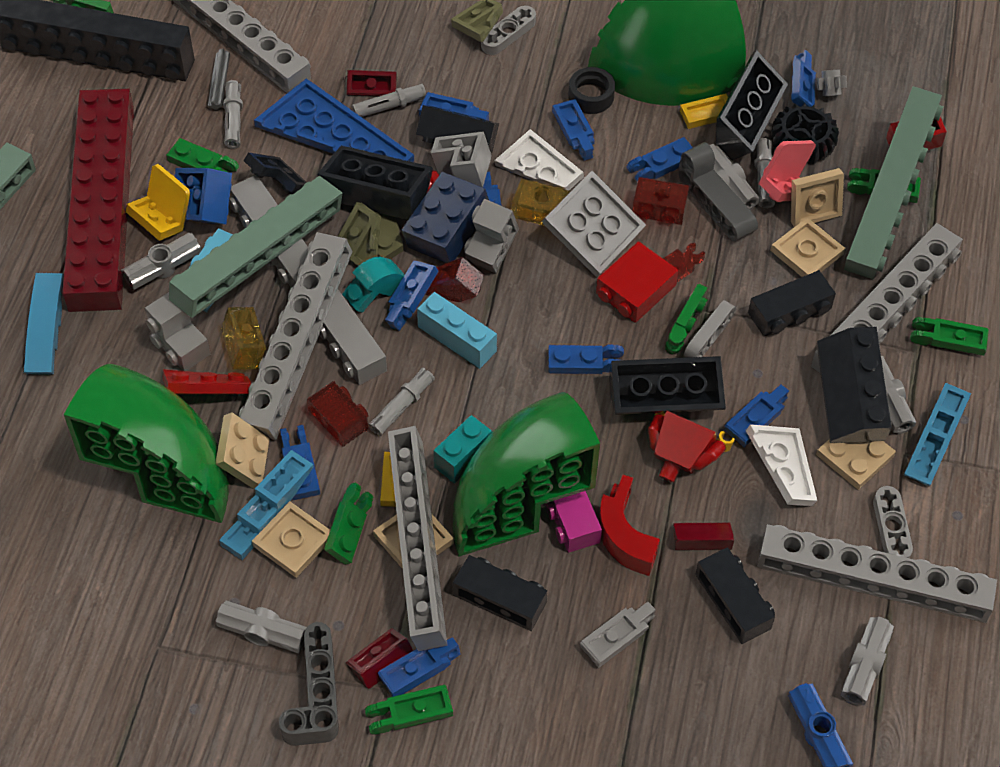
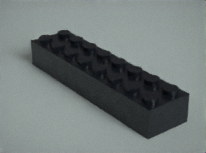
[0,0,195,81]

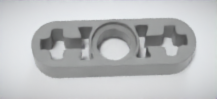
[481,6,536,55]
[684,300,736,358]
[873,486,913,558]

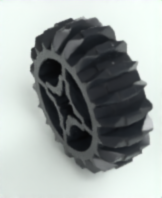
[771,103,839,164]

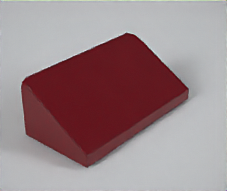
[347,70,397,96]
[673,522,734,550]
[346,628,413,689]

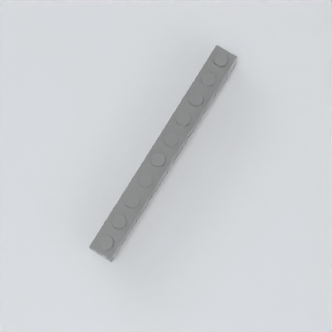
[229,175,387,385]

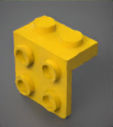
[126,164,190,241]

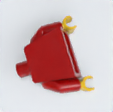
[648,411,735,483]

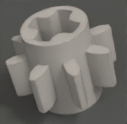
[816,69,847,96]

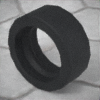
[568,67,615,114]

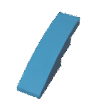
[24,273,64,374]
[904,383,971,486]
[219,450,314,560]

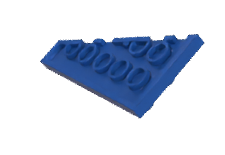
[254,78,414,162]

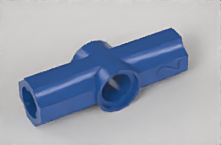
[788,683,853,767]

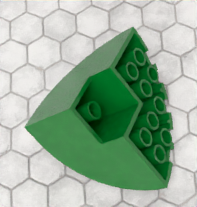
[588,0,746,106]
[64,364,229,523]
[453,392,600,557]

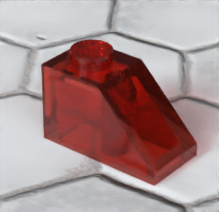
[425,257,484,302]

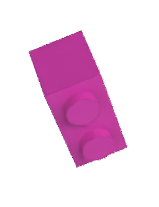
[546,491,602,553]

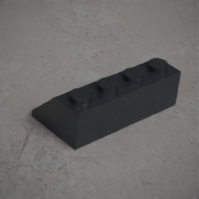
[716,50,788,160]
[317,145,433,220]
[816,327,892,443]
[609,356,726,415]

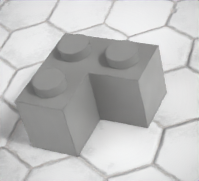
[431,132,492,187]
[464,199,519,274]
[145,292,211,371]

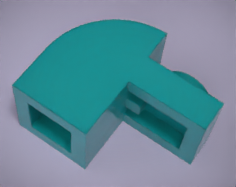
[342,257,405,313]

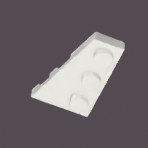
[494,129,584,193]
[746,424,817,506]

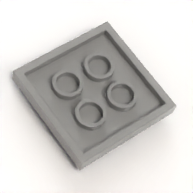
[541,171,646,277]

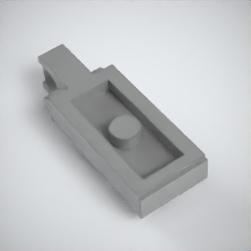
[580,602,656,668]

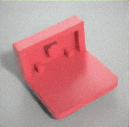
[758,140,816,202]

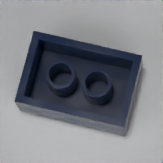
[401,172,489,265]

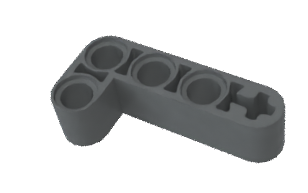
[678,142,758,241]
[279,622,339,746]

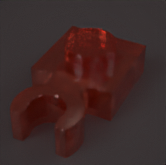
[663,242,705,282]

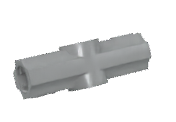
[710,144,759,211]
[121,233,201,290]
[881,356,916,435]
[216,601,307,653]
[840,617,894,705]

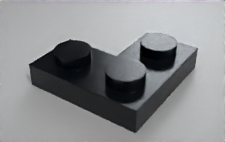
[243,152,307,194]

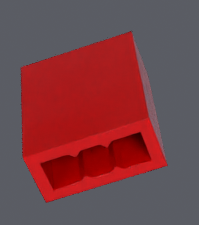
[596,241,679,323]

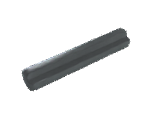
[208,49,230,111]

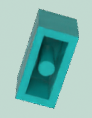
[433,415,492,484]

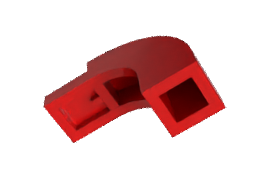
[599,475,660,576]

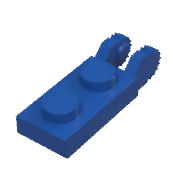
[626,137,693,184]
[548,344,624,374]
[280,425,320,500]

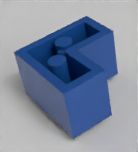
[175,168,232,224]

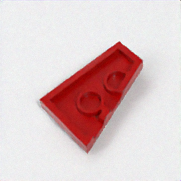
[163,369,251,394]

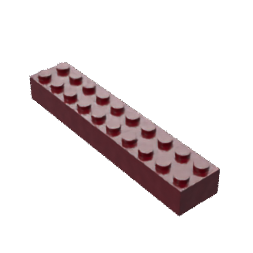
[63,88,134,312]

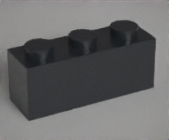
[416,105,499,153]
[748,270,836,337]
[695,547,775,644]
[453,555,548,631]

